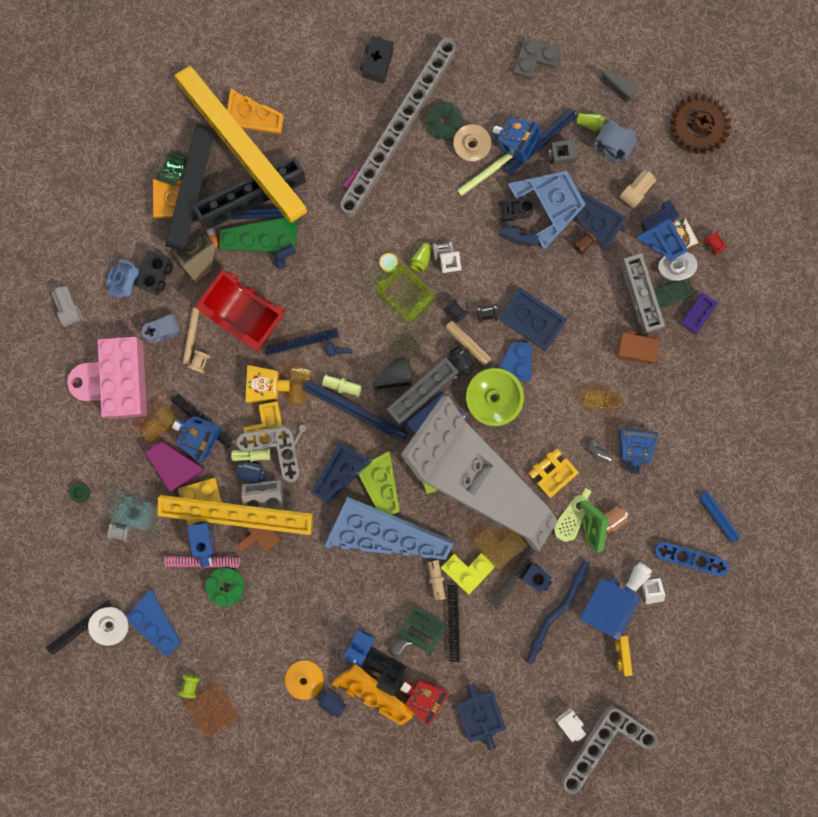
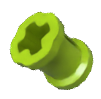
[179,675,200,698]

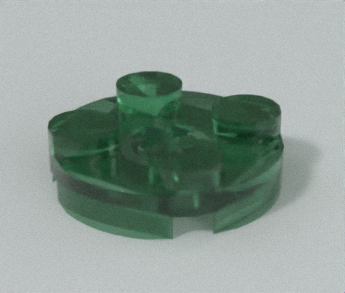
[426,102,463,141]

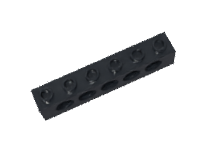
[192,156,306,232]

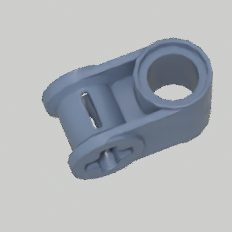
[141,314,181,343]

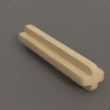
[445,321,491,366]

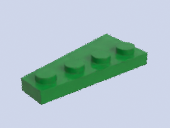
[219,218,297,253]

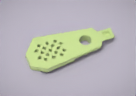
[553,488,592,542]

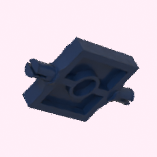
[456,683,506,750]

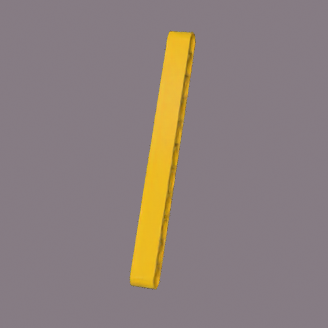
[174,66,307,223]

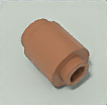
[605,506,629,534]

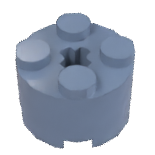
[593,120,637,163]

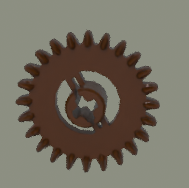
[670,94,732,155]

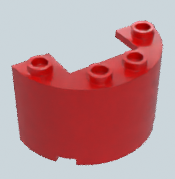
[195,270,285,352]

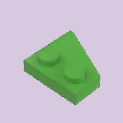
[580,500,609,553]

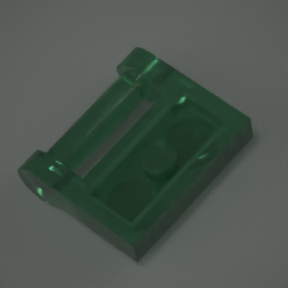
[396,606,447,656]

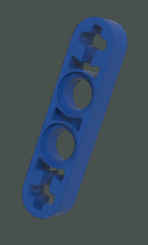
[654,542,729,576]

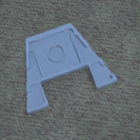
[508,171,586,249]

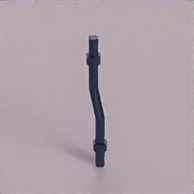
[525,560,590,665]

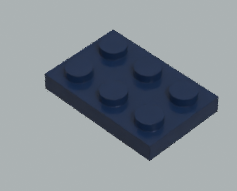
[498,288,567,351]

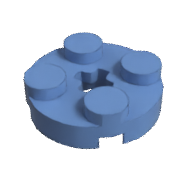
[106,259,139,298]

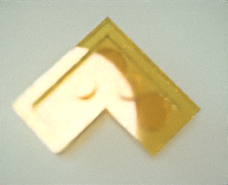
[473,528,527,571]

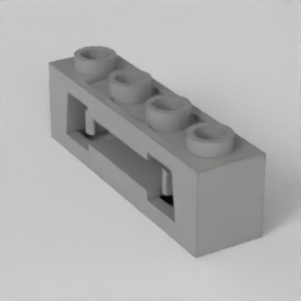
[620,253,665,335]

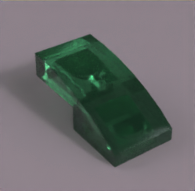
[156,149,188,186]
[654,278,696,309]

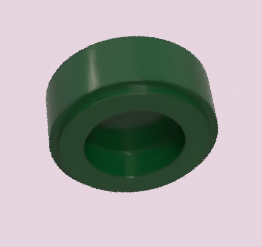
[70,483,91,502]

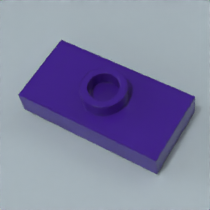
[680,292,718,335]

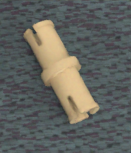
[427,560,446,601]

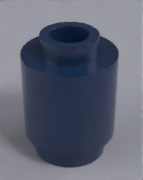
[236,461,266,483]
[317,689,347,718]

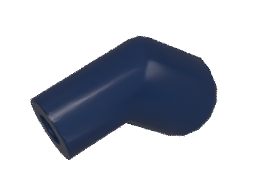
[273,244,296,269]

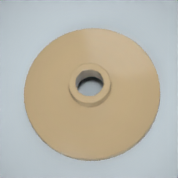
[453,124,491,162]

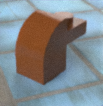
[236,527,283,552]

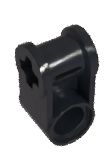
[498,197,536,222]

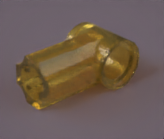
[288,366,312,405]
[583,389,623,411]
[139,405,179,443]

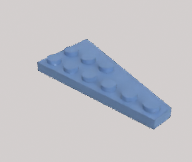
[324,497,454,560]

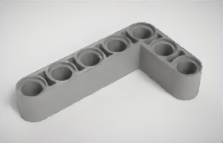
[561,706,657,794]

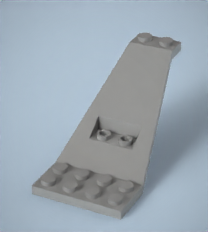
[401,395,558,551]

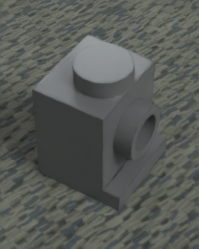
[547,140,577,165]

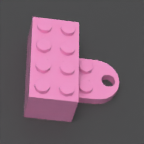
[67,337,147,419]

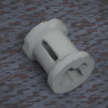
[433,241,453,260]
[107,523,132,543]

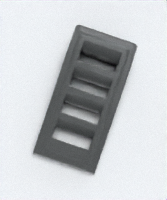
[600,69,640,103]

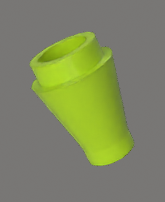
[577,113,606,133]
[410,243,433,273]

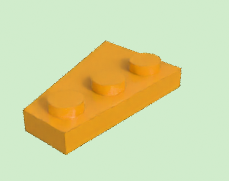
[227,89,284,135]

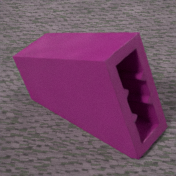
[145,441,206,492]

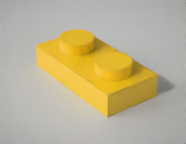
[614,634,632,676]

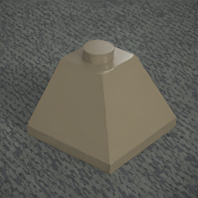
[172,229,216,282]

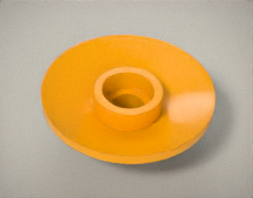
[285,660,324,700]

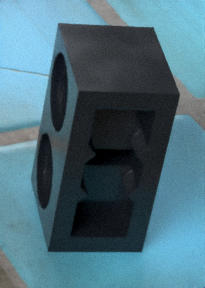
[133,250,173,296]

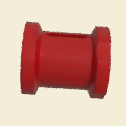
[703,231,728,256]

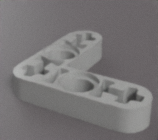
[237,426,299,482]

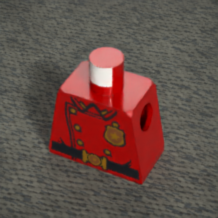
[400,679,449,726]

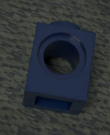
[520,563,552,593]

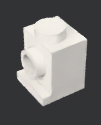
[555,708,586,742]

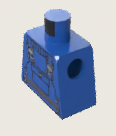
[618,429,658,474]

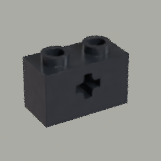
[360,36,394,83]

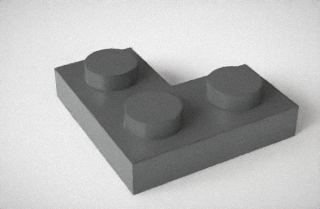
[513,38,561,80]

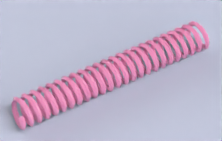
[164,556,240,568]

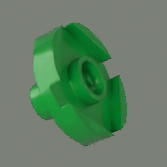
[206,567,245,606]

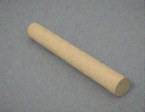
[183,308,199,365]

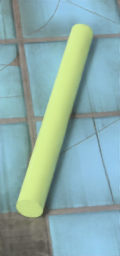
[457,154,514,196]

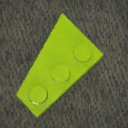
[359,451,400,515]

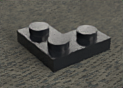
[364,648,407,696]

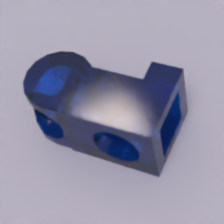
[641,200,679,231]

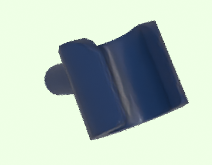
[325,344,352,356]

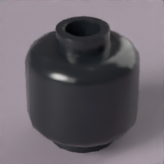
[447,346,475,375]

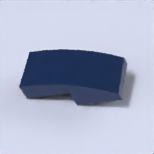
[499,225,539,247]

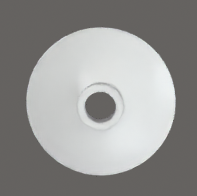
[658,252,697,281]
[88,607,129,646]

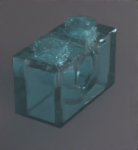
[111,496,158,531]

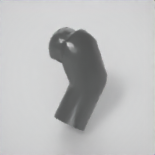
[586,439,612,463]
[390,636,416,658]

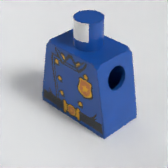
[492,118,541,162]
[172,416,222,463]
[187,522,216,567]

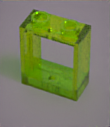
[376,263,436,324]

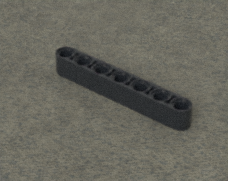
[165,123,215,252]

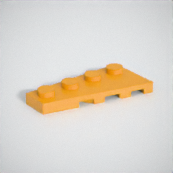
[332,664,414,725]

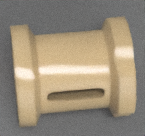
[188,350,211,374]

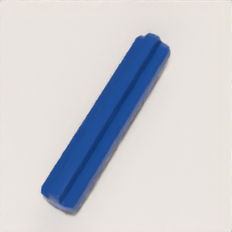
[699,491,740,542]

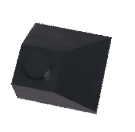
[373,358,412,390]

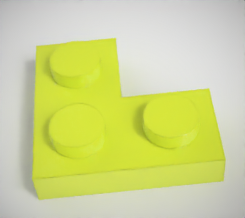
[441,553,495,594]

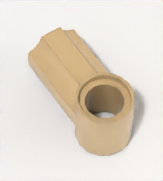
[619,170,656,209]

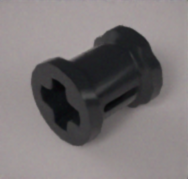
[444,299,469,324]
[477,304,498,323]

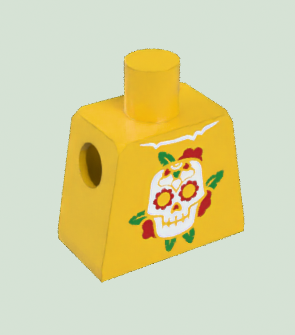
[246,365,290,403]

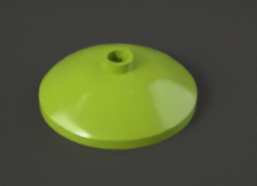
[466,368,524,426]

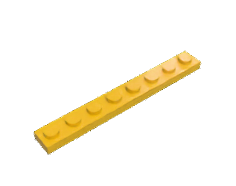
[158,495,313,535]

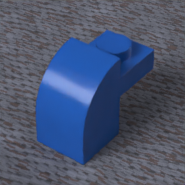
[343,628,376,667]

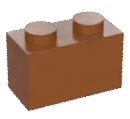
[616,331,661,365]

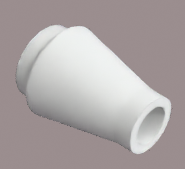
[626,562,652,591]

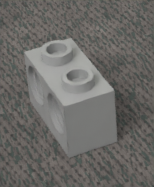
[241,480,284,510]

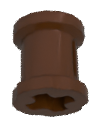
[572,230,598,255]

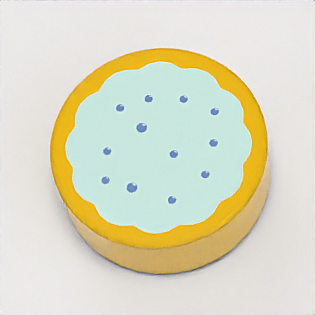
[379,253,398,273]

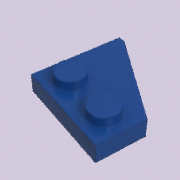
[637,217,688,261]
[499,343,531,381]

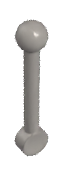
[283,424,307,459]

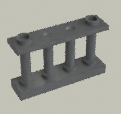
[387,358,459,427]

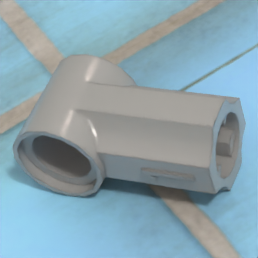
[51,286,83,327]

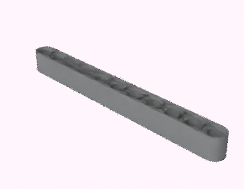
[340,38,456,217]

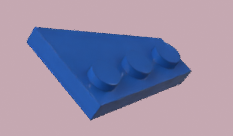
[126,589,181,658]

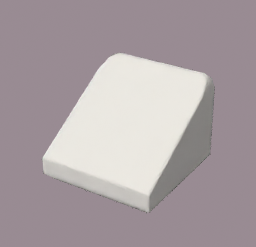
[440,251,461,273]
[642,578,665,604]

